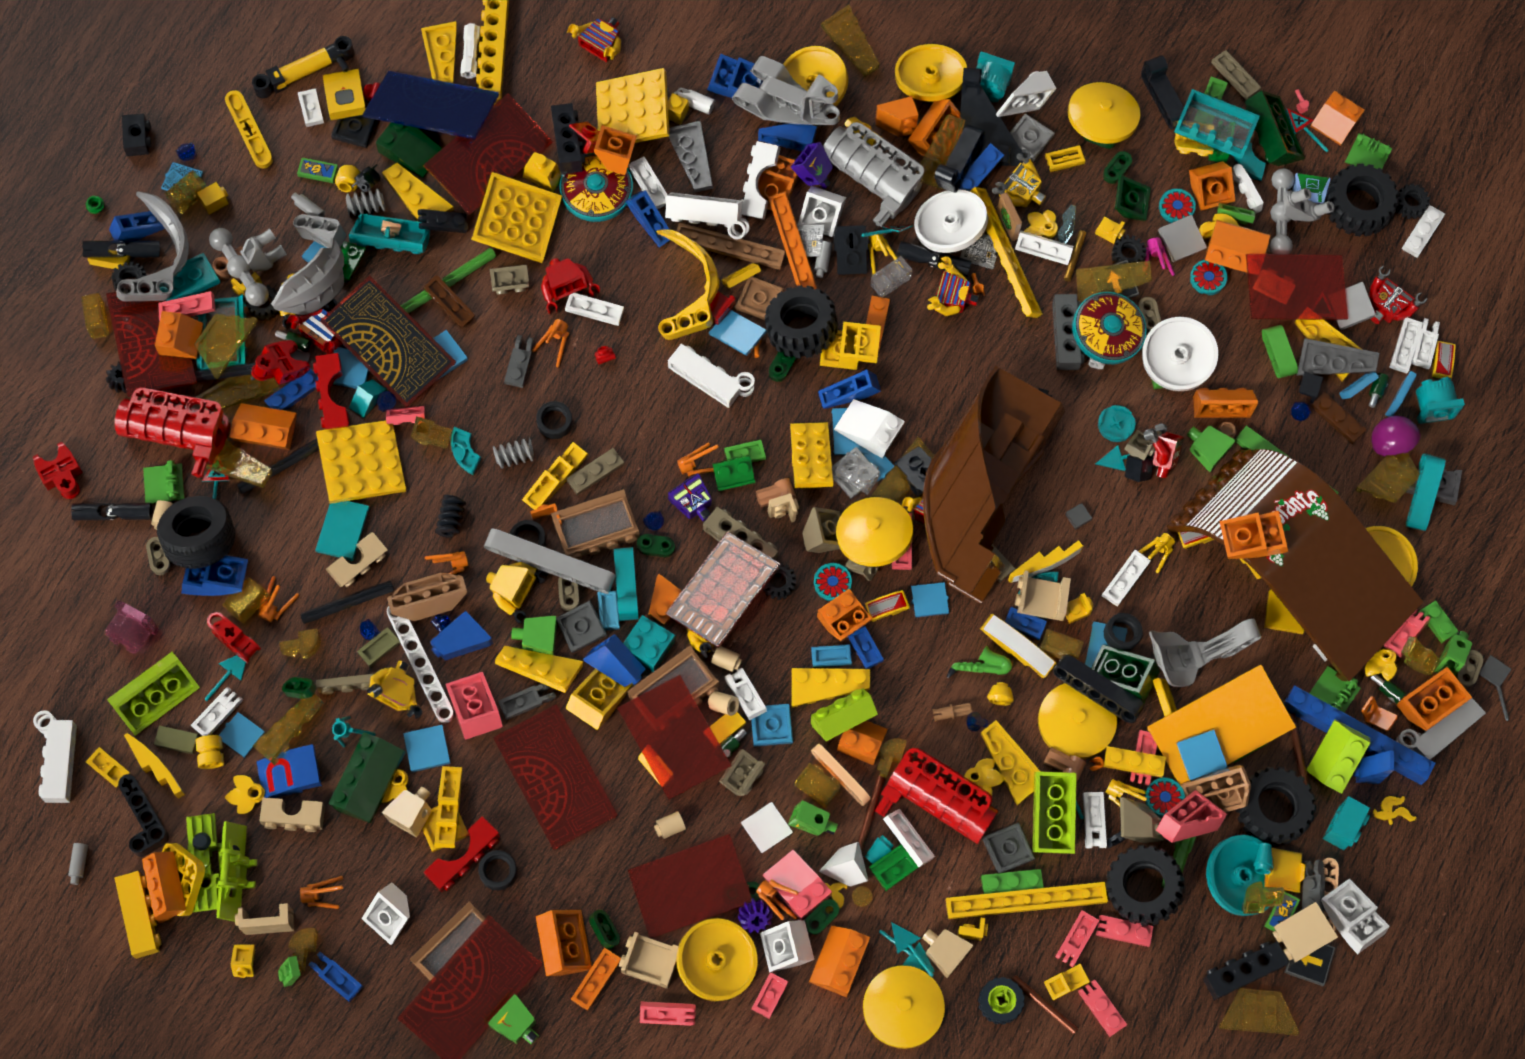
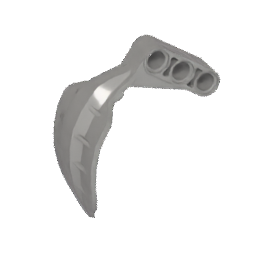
[116,191,189,301]
[271,214,346,315]
[1149,619,1262,687]

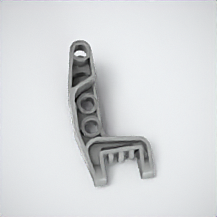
[732,56,840,125]

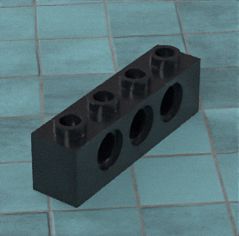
[551,103,585,174]
[1203,941,1289,1001]

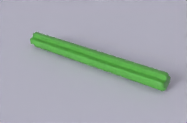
[400,248,496,315]

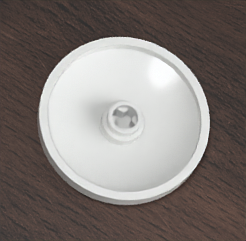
[914,190,988,253]
[1142,317,1218,391]

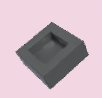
[1065,503,1092,530]

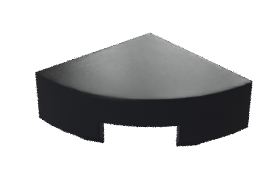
[1107,831,1127,848]

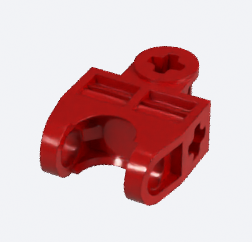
[251,340,310,385]
[33,441,83,499]
[207,612,261,664]

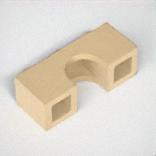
[326,532,387,587]
[259,798,325,832]

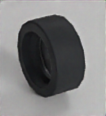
[536,401,573,439]
[510,520,546,547]
[1103,613,1143,651]
[478,850,517,891]

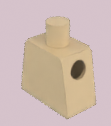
[382,787,432,838]
[922,929,973,978]

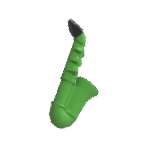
[947,645,1012,678]

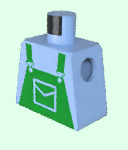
[1292,173,1330,205]

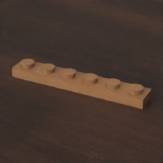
[676,223,785,270]

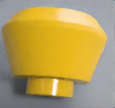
[987,682,1014,706]

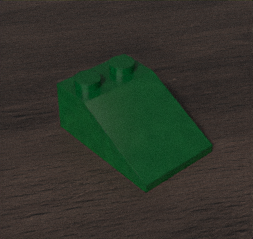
[376,120,444,179]
[1091,644,1160,704]

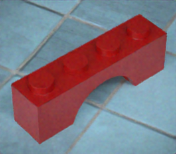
[313,353,350,430]
[423,816,500,893]

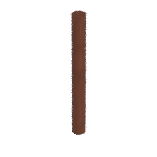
[1289,714,1309,785]
[857,776,885,852]
[1011,975,1078,1035]

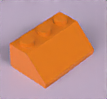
[908,99,960,165]
[1205,220,1270,276]
[1193,388,1258,418]
[229,403,297,450]
[1397,667,1472,731]
[142,852,186,923]
[536,910,592,976]
[809,925,870,998]

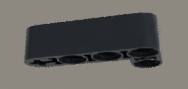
[1141,55,1189,130]
[935,124,985,193]
[118,774,169,857]

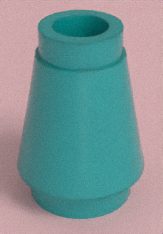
[865,835,894,864]
[1253,843,1274,874]

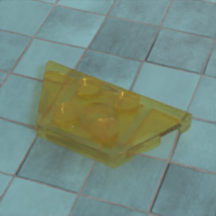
[194,314,258,380]
[1355,453,1419,503]
[1219,988,1299,1035]

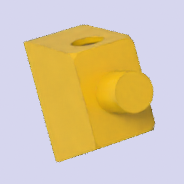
[523,152,561,192]

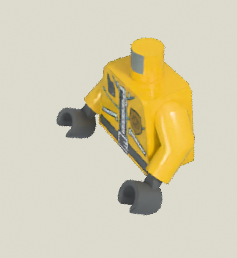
[992,149,1046,207]

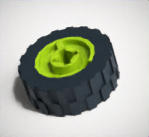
[978,977,1025,1025]

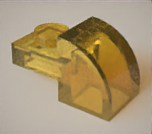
[411,416,452,449]
[279,629,321,659]
[1401,636,1440,676]
[877,738,907,779]
[1242,881,1285,914]
[288,928,318,972]

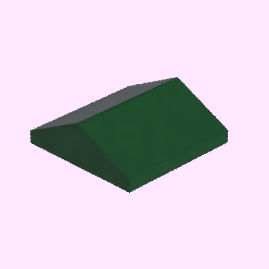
[1115,175,1151,221]

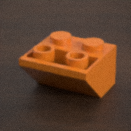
[817,589,872,641]

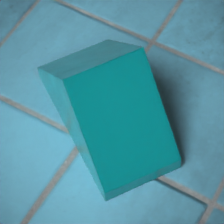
[349,379,388,419]

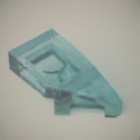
[1058,204,1076,244]

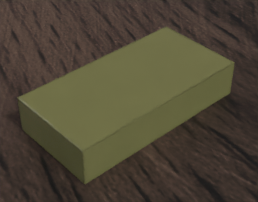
[357,627,400,667]
[154,726,199,755]

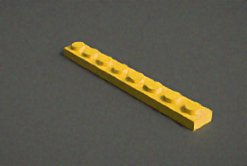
[970,187,1042,318]
[945,882,1108,919]

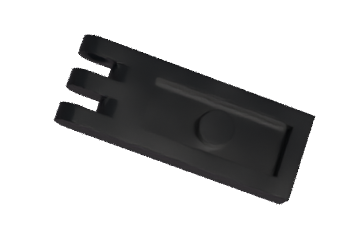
[418,209,468,233]

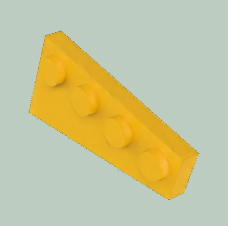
[421,21,457,89]
[382,163,454,221]
[1295,308,1363,382]
[495,646,583,693]
[792,668,870,708]
[981,720,1041,805]

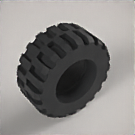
[1324,163,1399,237]
[765,285,838,358]
[1236,766,1316,846]
[1106,845,1185,926]

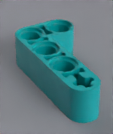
[1406,453,1446,531]
[614,547,638,621]

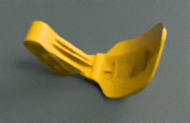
[656,229,720,340]

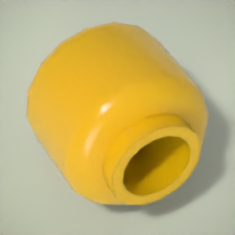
[335,165,361,192]

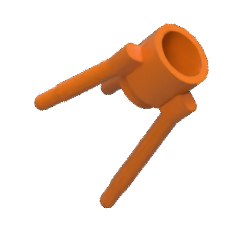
[532,319,569,368]
[677,442,719,477]
[425,551,468,575]
[258,576,299,623]
[300,876,343,909]
[756,879,798,920]

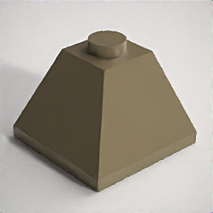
[802,507,841,553]
[1120,797,1164,844]

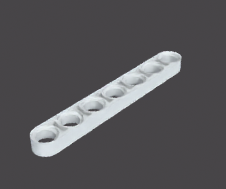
[387,606,454,723]

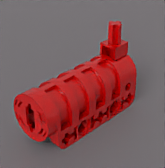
[115,388,231,478]
[875,748,999,844]

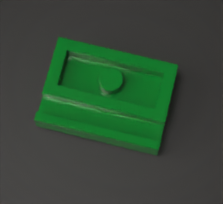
[712,455,755,491]
[869,844,919,892]

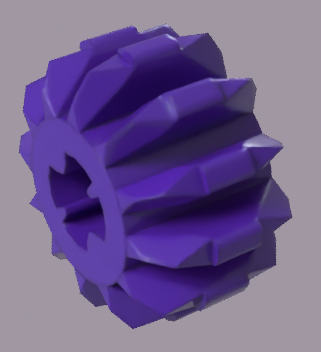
[738,898,773,933]

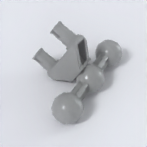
[1269,168,1334,257]
[209,228,287,306]

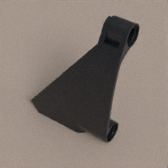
[958,68,1024,166]

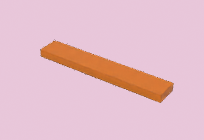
[768,191,817,290]

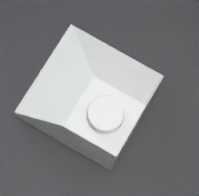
[362,883,410,945]

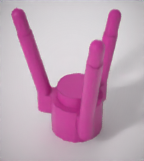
[1144,238,1175,276]

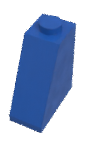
[430,611,493,660]
[583,634,645,687]

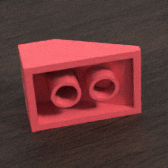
[445,672,503,740]
[762,850,832,921]

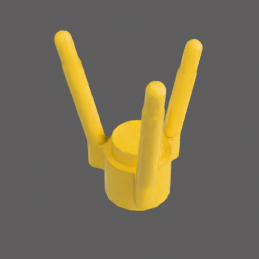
[868,234,904,275]
[1138,533,1175,573]
[1106,779,1147,807]

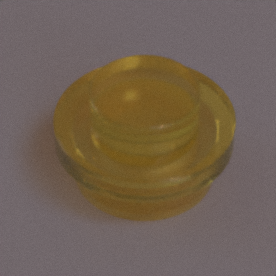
[852,886,872,907]

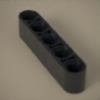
[1053,654,1144,723]

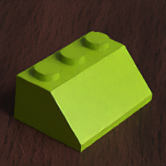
[811,688,878,741]
[1306,719,1370,794]

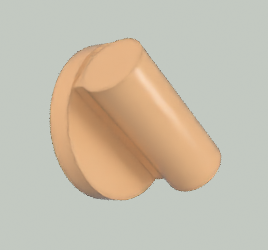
[381,220,401,238]

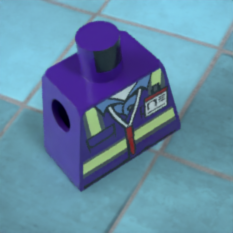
[668,473,712,522]

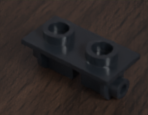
[352,164,381,192]

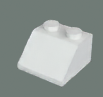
[798,186,846,237]
[760,920,814,972]

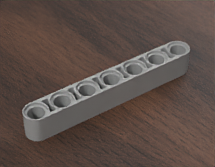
[484,528,616,594]

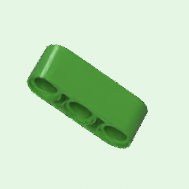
[1262,325,1298,378]

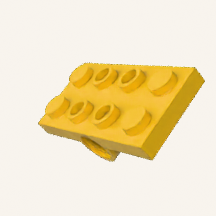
[790,422,833,488]

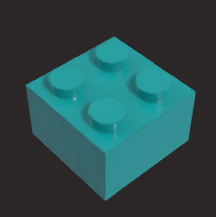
[623,615,675,672]
[1322,796,1370,850]

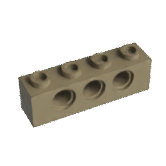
[703,507,778,571]

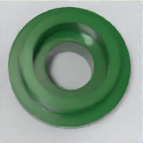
[86,196,105,214]

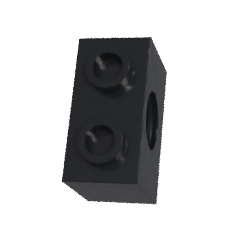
[122,113,152,156]

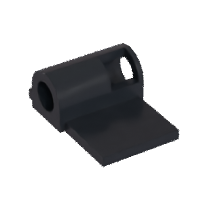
[833,225,868,275]
[895,446,932,497]

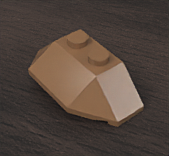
[387,573,467,621]
[1181,765,1251,812]

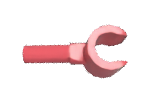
[1295,89,1309,114]

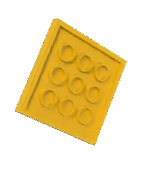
[596,68,669,143]
[471,172,562,263]
[316,420,406,504]

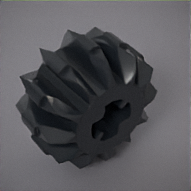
[106,361,130,394]

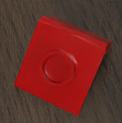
[569,121,600,154]
[703,291,735,325]

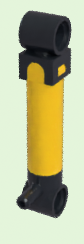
[252,36,354,99]

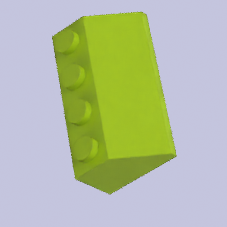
[107,652,200,736]
[1032,771,1076,854]

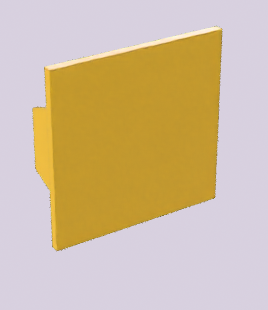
[1264,848,1305,893]

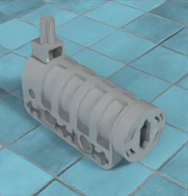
[823,122,924,227]

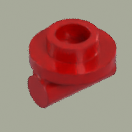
[363,83,381,102]
[595,346,616,365]

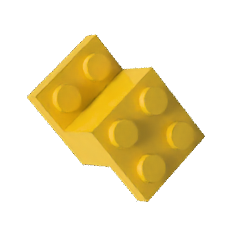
[820,322,881,370]

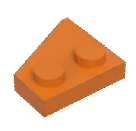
[649,574,683,626]

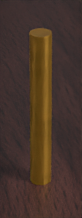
[1064,230,1086,281]

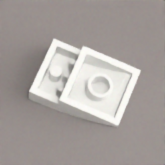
[1321,879,1390,954]

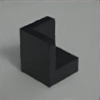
[1299,372,1323,403]
[1125,455,1154,482]

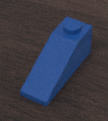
[758,124,817,151]
[625,190,670,247]
[109,211,165,243]
[818,370,881,409]
[1353,750,1394,784]

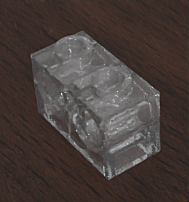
[870,256,912,298]
[835,452,880,495]

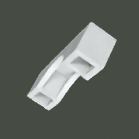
[741,141,780,220]

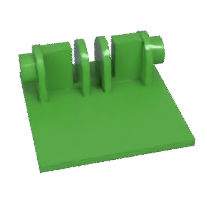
[1345,133,1392,169]
[143,460,184,503]
[1309,666,1361,712]

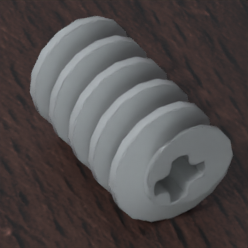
[346,188,386,216]
[492,437,534,469]

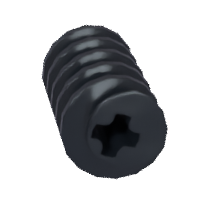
[435,495,466,538]

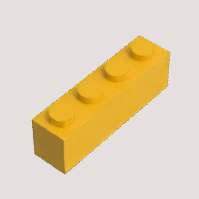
[115,871,161,959]

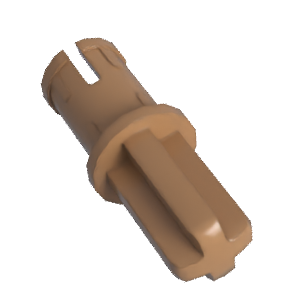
[932,703,972,721]

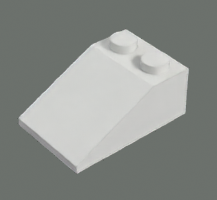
[996,71,1056,117]
[834,399,905,459]

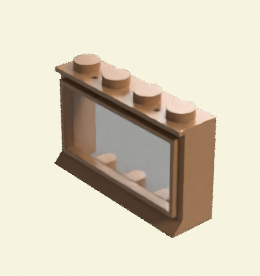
[551,489,640,560]
[628,645,719,733]
[410,901,488,984]

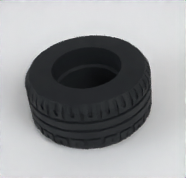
[157,496,236,569]

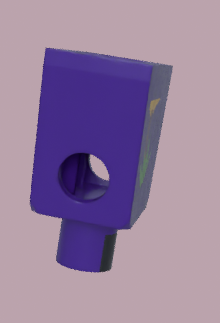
[791,142,832,189]

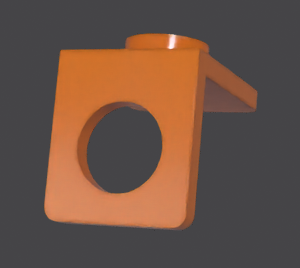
[531,503,563,529]
[1361,696,1398,731]

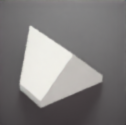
[819,842,869,887]

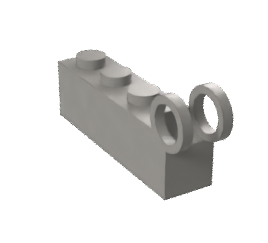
[1395,698,1485,760]

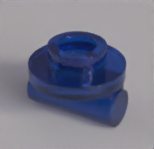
[175,142,196,161]
[377,391,396,412]
[1291,402,1312,421]
[642,511,664,530]
[430,614,451,632]
[360,619,381,640]
[966,712,989,731]

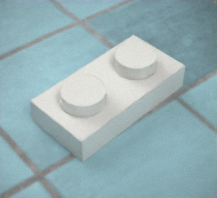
[298,89,324,127]

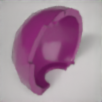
[1371,415,1421,457]

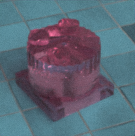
[105,600,159,654]

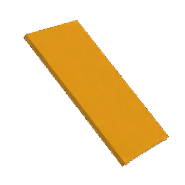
[1147,664,1296,787]

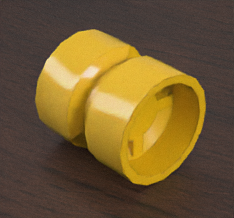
[195,735,224,769]

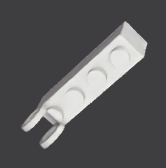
[665,192,750,239]
[668,344,755,408]
[33,711,77,803]

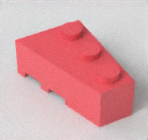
[1156,790,1227,843]

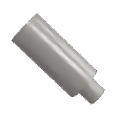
[291,192,325,217]
[814,241,833,278]
[68,843,88,885]

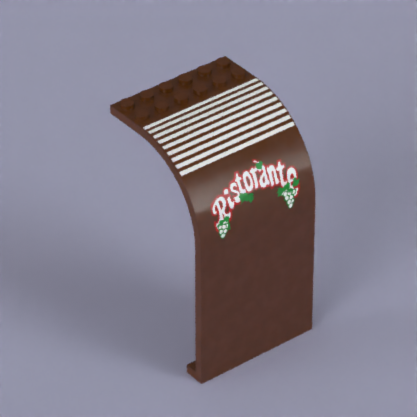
[1166,449,1423,682]

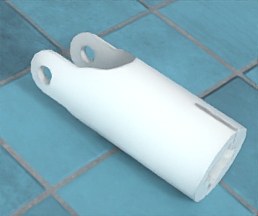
[674,88,715,115]

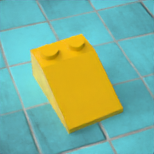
[566,669,633,730]

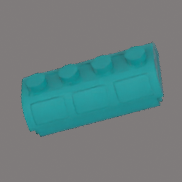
[349,214,430,254]

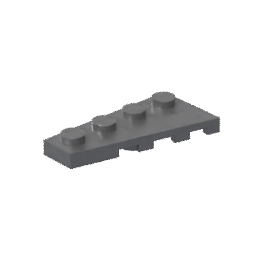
[668,121,713,192]
[1297,338,1380,376]
[1380,466,1462,505]

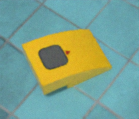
[323,69,367,120]

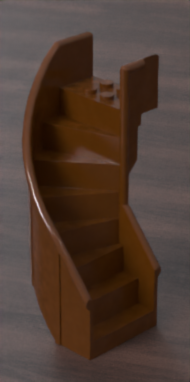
[923,366,1065,604]

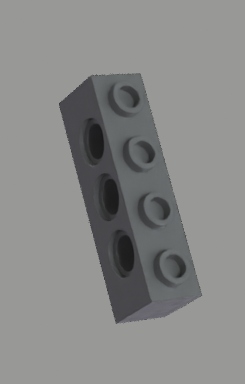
[1052,294,1084,370]

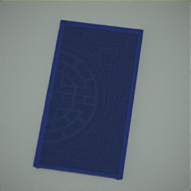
[363,71,499,139]

